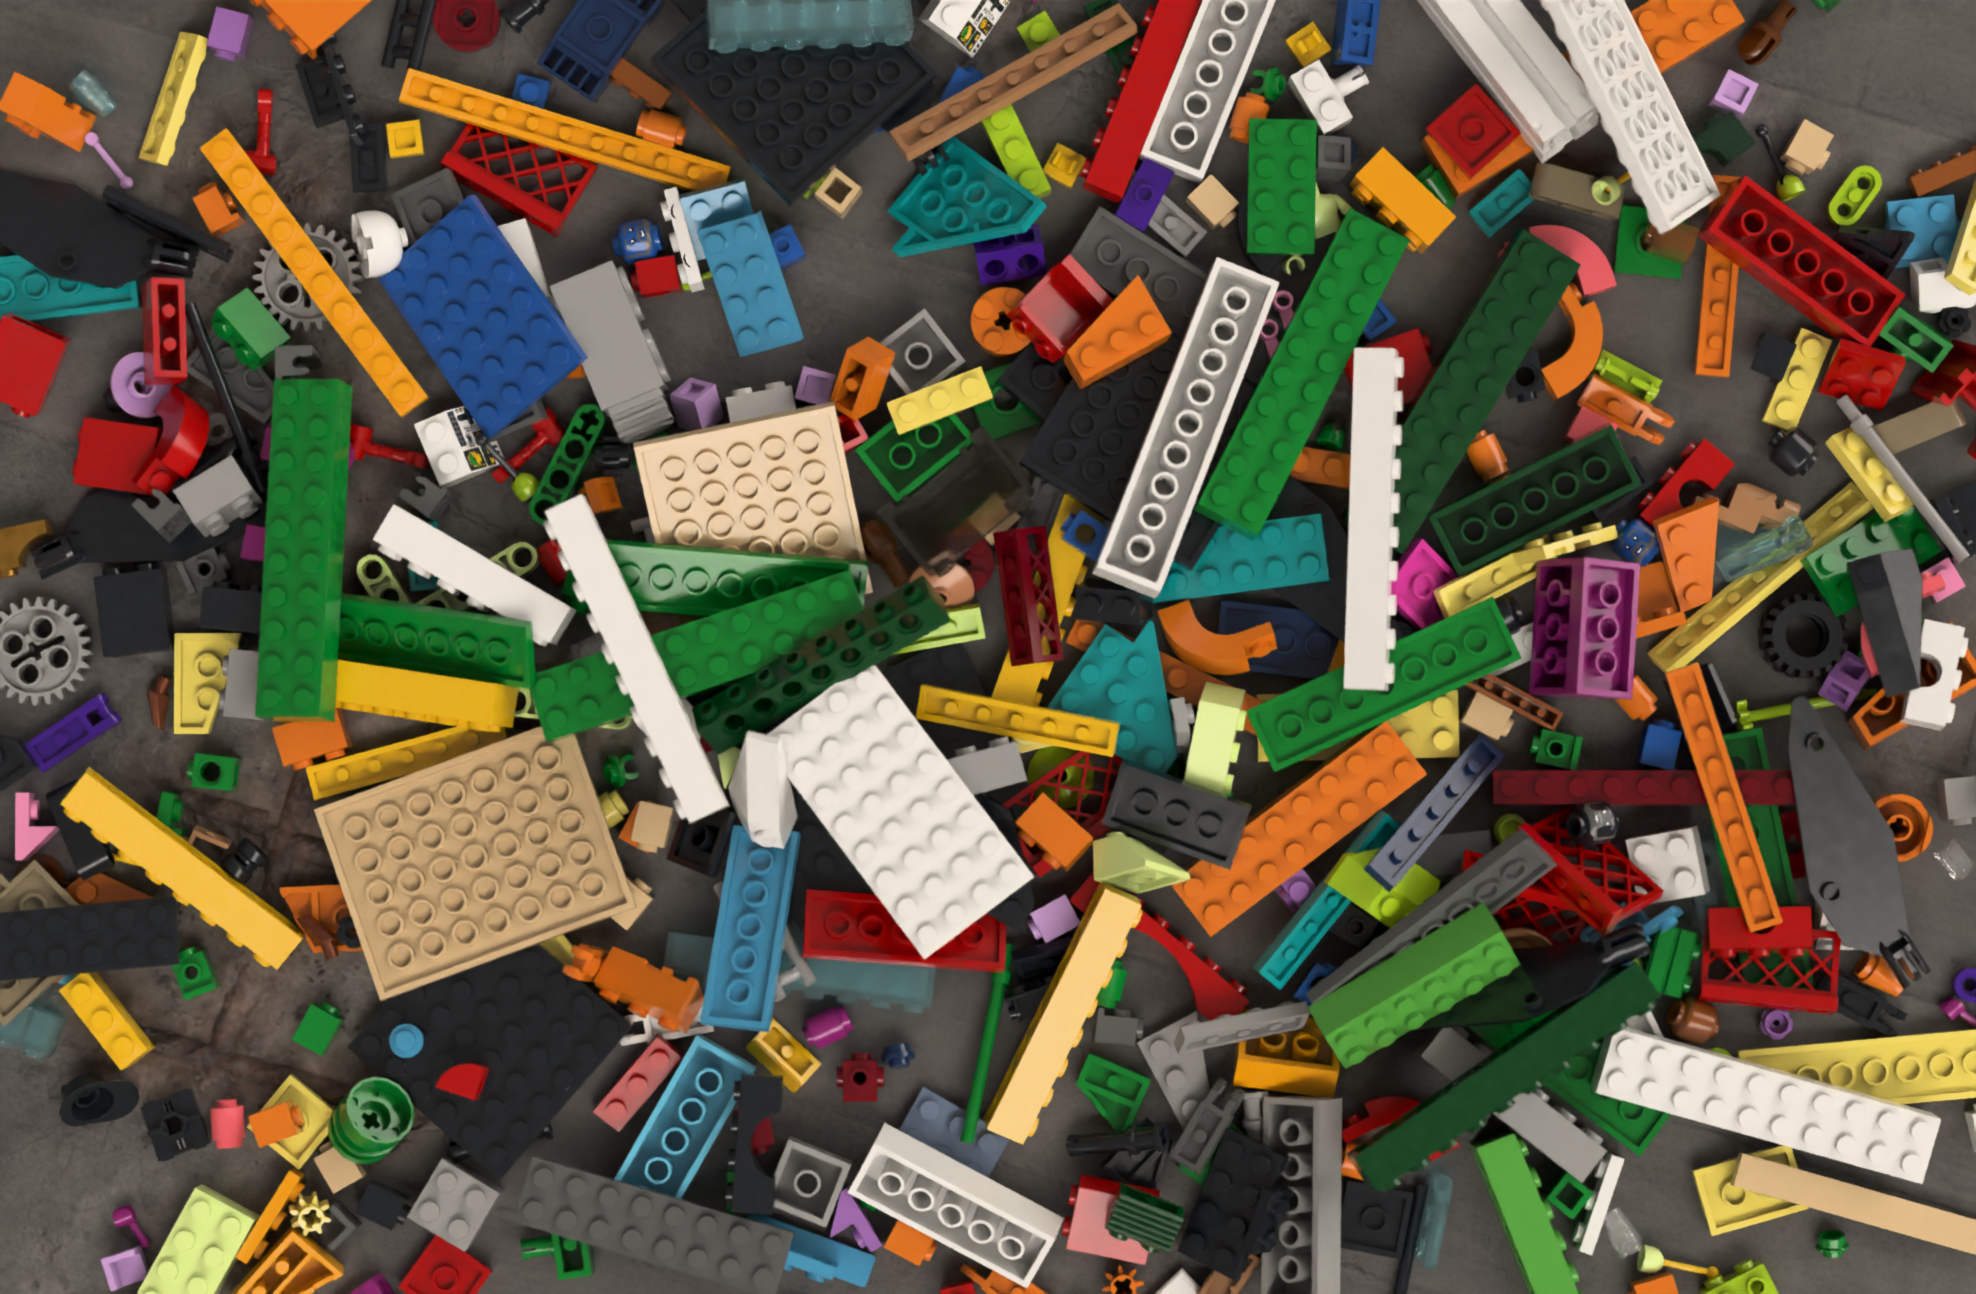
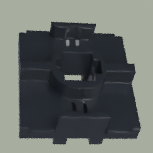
[140,1089,211,1162]

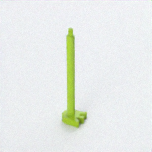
[1733,688,1877,732]

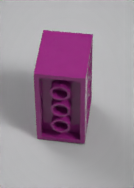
[1529,557,1640,700]

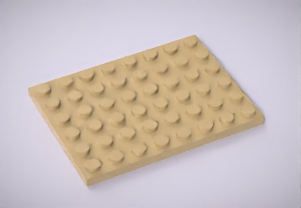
[314,726,637,1001]

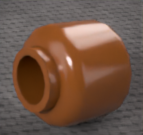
[1667,996,1720,1045]

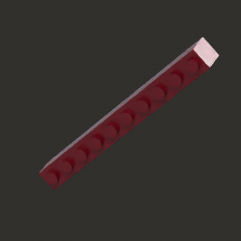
[1492,770,1796,806]

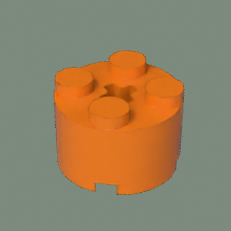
[971,287,1031,358]
[1872,794,1933,862]

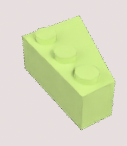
[1184,682,1247,795]

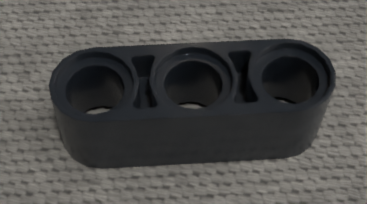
[46,779,116,880]

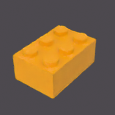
[1349,147,1456,255]

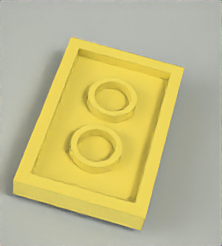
[1691,1145,1809,1236]

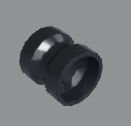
[221,837,269,884]

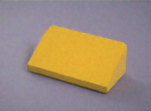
[746,1018,822,1093]

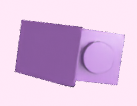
[830,1185,883,1252]

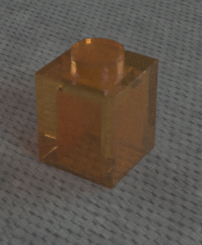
[1644,222,1700,265]

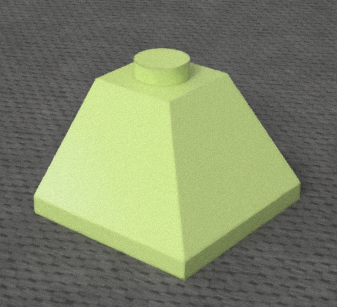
[1093,832,1190,894]

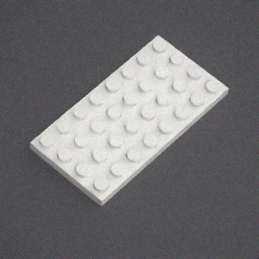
[1540,0,1721,234]
[767,665,1034,959]

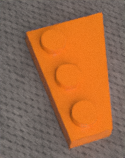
[1653,497,1719,612]

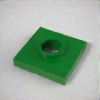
[1613,205,1687,280]
[973,362,1043,443]

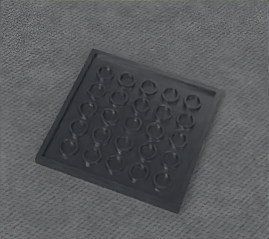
[650,0,937,207]
[1018,319,1260,572]
[348,943,634,1180]

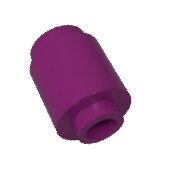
[802,1005,854,1049]

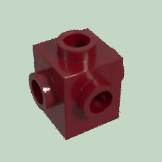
[836,1053,884,1102]

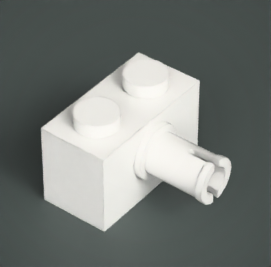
[1287,60,1369,136]

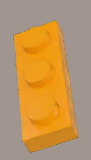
[235,1168,305,1264]

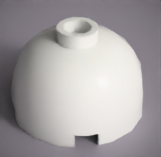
[351,210,408,278]

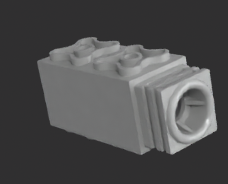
[547,260,676,444]

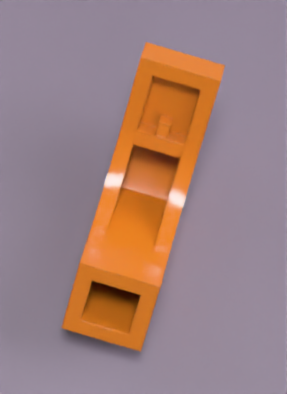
[1541,282,1603,402]
[1157,600,1277,675]

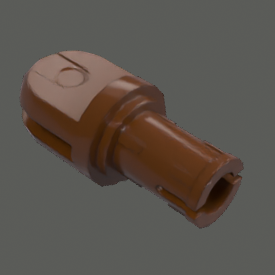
[1738,0,1798,66]
[860,519,911,589]

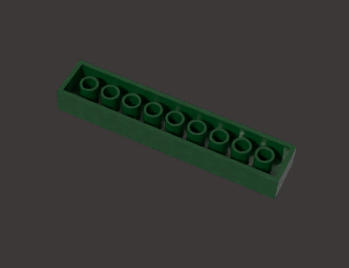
[1341,229,1581,555]
[1346,962,1661,1193]

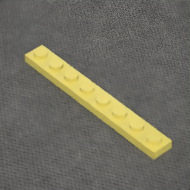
[1647,482,1874,673]

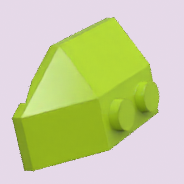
[1324,848,1441,928]

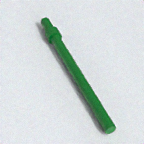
[960,943,1014,1144]

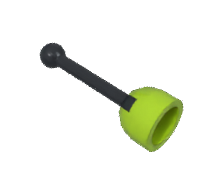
[1755,124,1806,203]
[475,433,540,502]

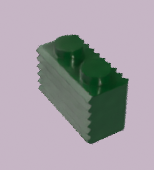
[1105,1183,1184,1253]

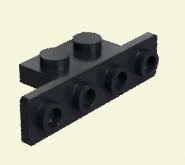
[295,33,366,147]

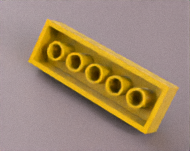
[335,660,519,733]

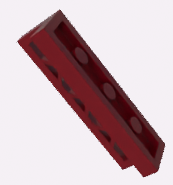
[993,526,1064,667]

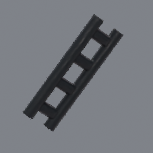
[381,0,437,71]
[102,185,234,263]

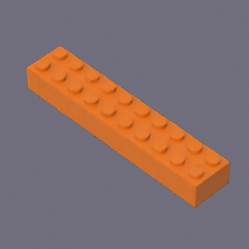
[1420,0,1745,200]

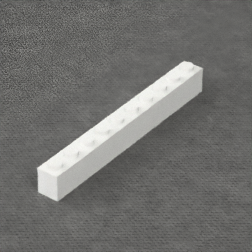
[1344,348,1404,691]
[543,494,730,823]

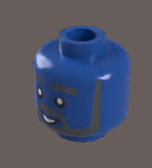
[612,218,663,265]
[1612,518,1660,567]

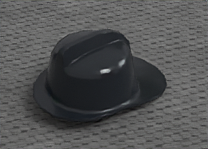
[59,1073,140,1127]

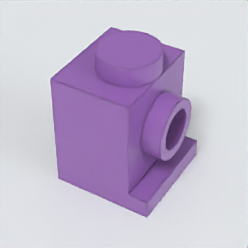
[1818,650,1870,712]
[1274,868,1317,914]

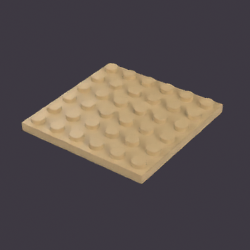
[633,401,873,627]

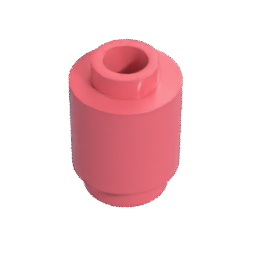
[210,1099,246,1149]

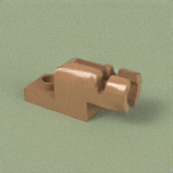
[1688,483,1801,536]

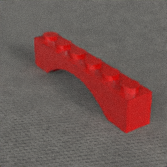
[1068,870,1250,1021]

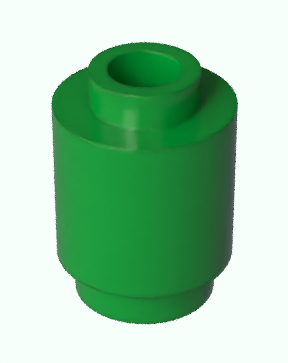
[1096,959,1128,1009]

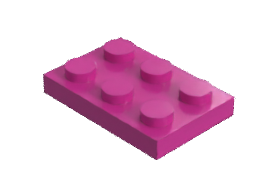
[1391,538,1459,631]

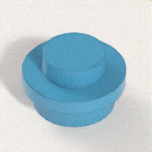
[389,1024,424,1058]

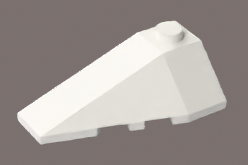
[728,731,798,849]

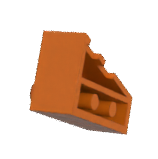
[0,72,97,152]
[1063,275,1172,390]
[593,946,704,1033]

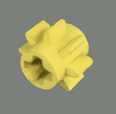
[289,1191,331,1236]

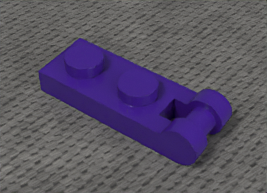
[24,693,123,773]

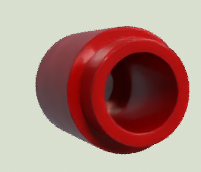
[536,538,569,586]

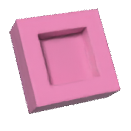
[1920,557,1965,603]

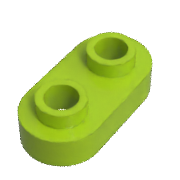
[1826,165,1882,227]

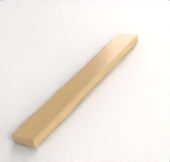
[1731,1152,1976,1255]

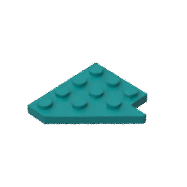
[887,136,1047,258]
[1047,620,1178,774]

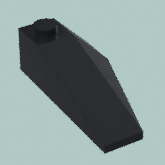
[1846,549,1923,698]

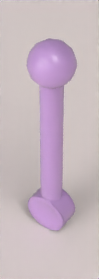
[85,132,133,189]

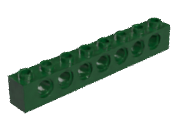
[692,575,950,754]

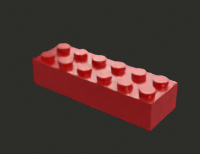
[1696,175,1906,347]

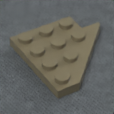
[0,859,79,1027]

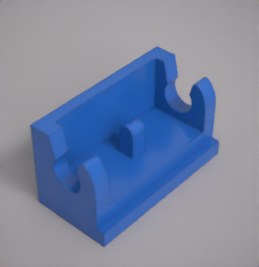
[1330,0,1381,68]

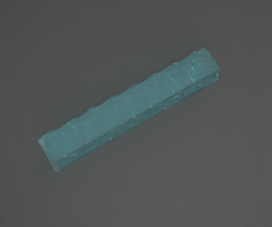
[664,931,936,1013]

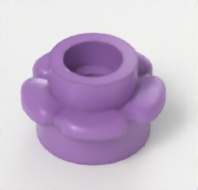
[1760,1008,1793,1040]

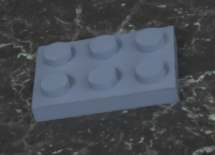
[899,1086,1010,1177]

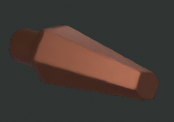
[146,675,172,731]
[297,915,339,960]

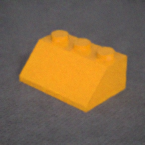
[1233,1009,1340,1098]

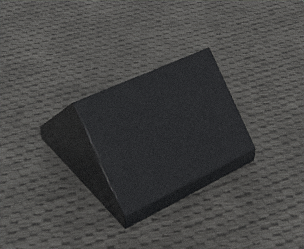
[667,808,737,877]

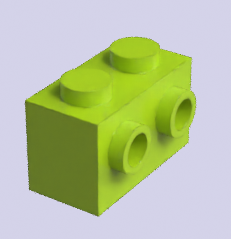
[1698,1258,1779,1294]

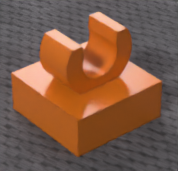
[578,476,623,514]

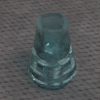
[67,69,118,119]

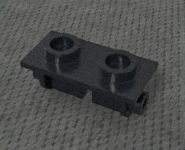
[1004,974,1054,1022]

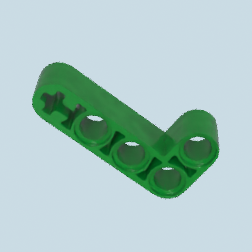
[529,404,607,526]

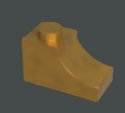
[0,520,54,579]

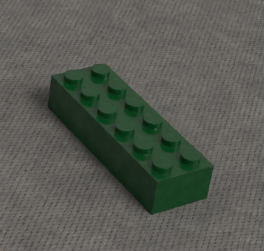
[1428,422,1642,576]

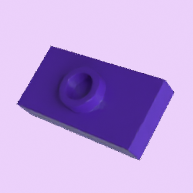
[1115,158,1174,234]

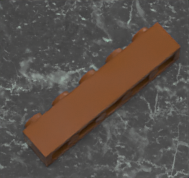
[609,58,673,112]
[1906,145,1976,199]
[1465,673,1563,731]

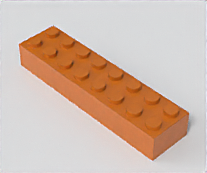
[1171,721,1427,937]

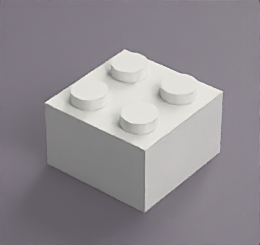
[1625,825,1710,904]

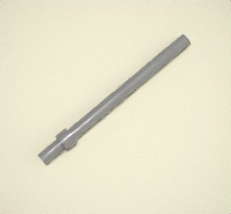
[1836,395,1970,563]

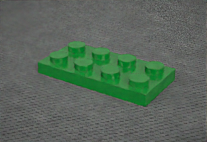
[1246,118,1317,256]
[1800,506,1941,618]

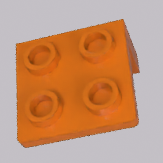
[1636,561,1687,639]

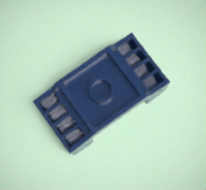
[537,0,664,102]

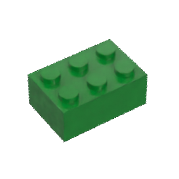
[855,414,976,505]

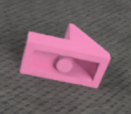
[15,793,59,861]

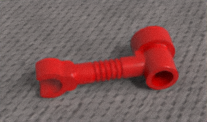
[244,89,276,175]
[491,407,566,484]
[350,424,430,469]

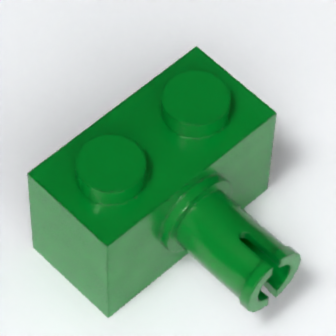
[1879,304,1953,373]
[520,1233,596,1280]

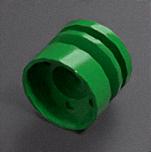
[328,1077,414,1164]

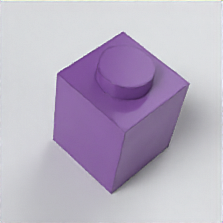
[207,7,254,62]

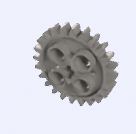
[252,223,363,333]
[0,597,94,706]

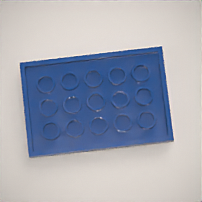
[377,195,588,438]

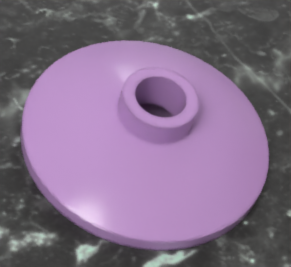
[110,352,173,418]

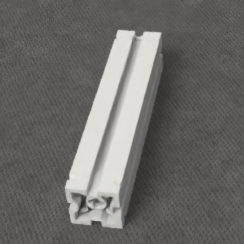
[1417,0,1599,163]

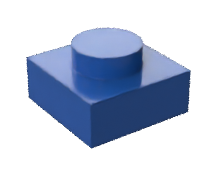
[511,73,552,109]
[1362,299,1397,342]

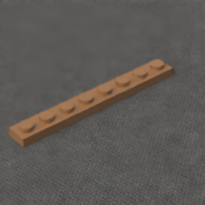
[889,3,1138,162]

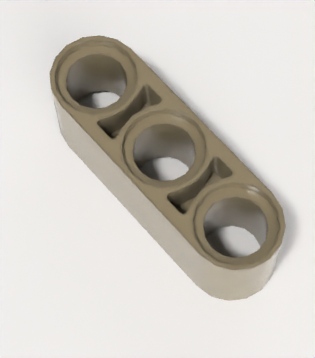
[1529,163,1626,220]
[1872,398,1967,454]

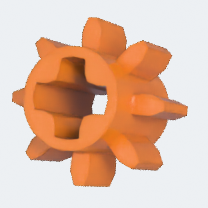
[1102,1264,1144,1294]

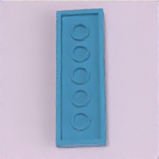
[700,825,801,1032]

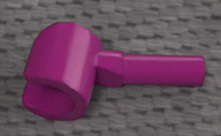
[1939,997,1976,1029]
[112,1206,151,1249]

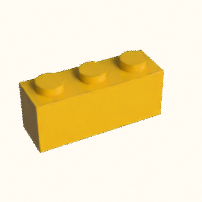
[59,972,155,1070]

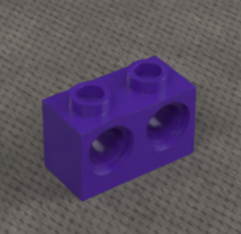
[974,223,1046,286]

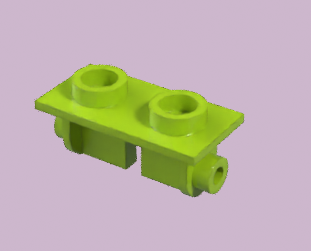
[1588,349,1662,403]

